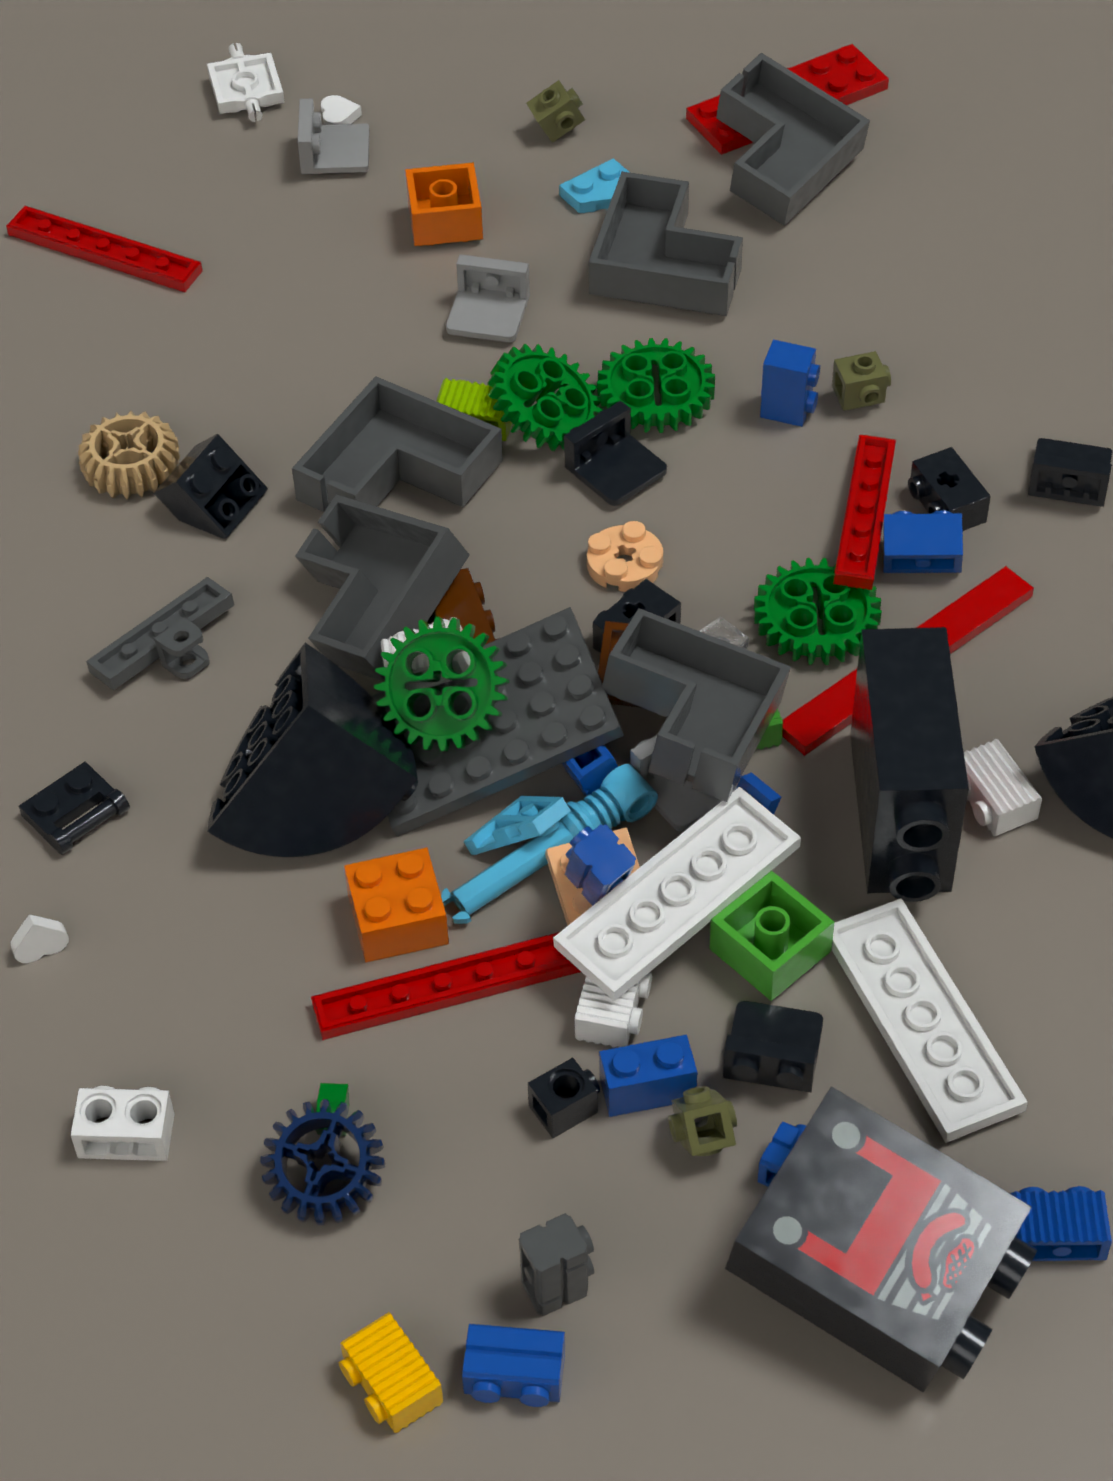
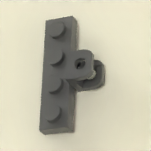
[86,577,235,690]

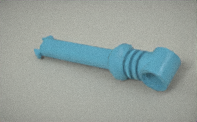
[441,764,658,924]

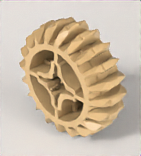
[78,410,180,499]

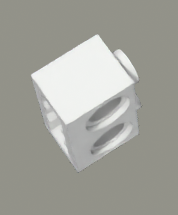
[71,1086,174,1161]

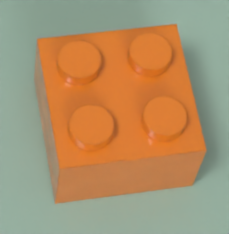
[405,162,483,246]
[344,847,449,963]

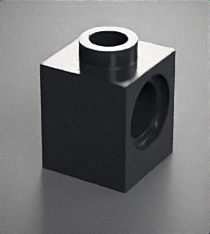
[527,1057,600,1138]

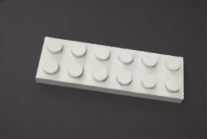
[553,787,801,1001]
[832,898,1028,1143]

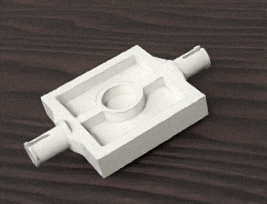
[207,43,284,122]

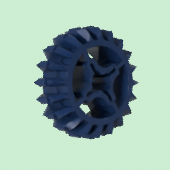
[260,1099,386,1225]

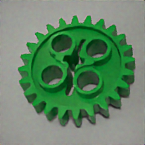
[597,338,715,433]
[487,344,602,451]
[754,558,882,665]
[374,616,509,752]

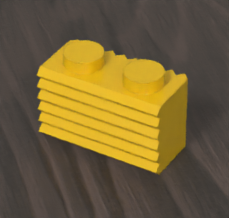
[338,1312,443,1433]

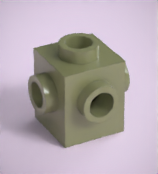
[526,80,585,143]
[832,351,891,411]
[668,1086,737,1156]

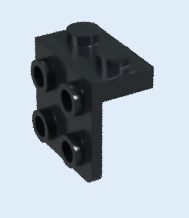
[564,400,667,506]
[723,1001,823,1093]

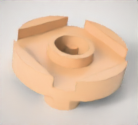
[587,521,663,592]

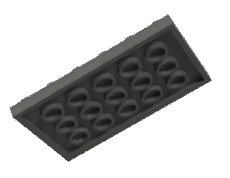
[372,607,624,837]

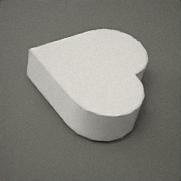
[321,95,362,125]
[11,914,69,963]

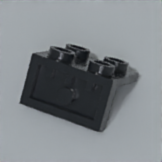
[1028,438,1112,507]

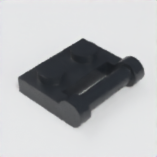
[19,761,130,855]

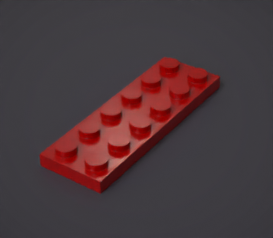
[686,44,889,155]

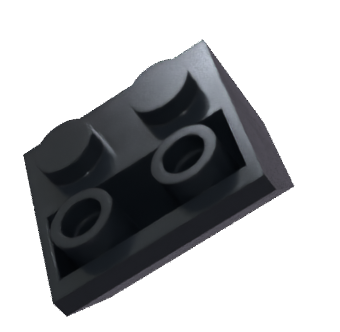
[154,434,268,539]

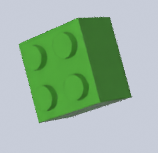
[709,870,835,1001]

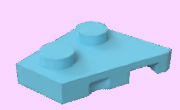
[559,158,630,213]
[463,796,571,855]

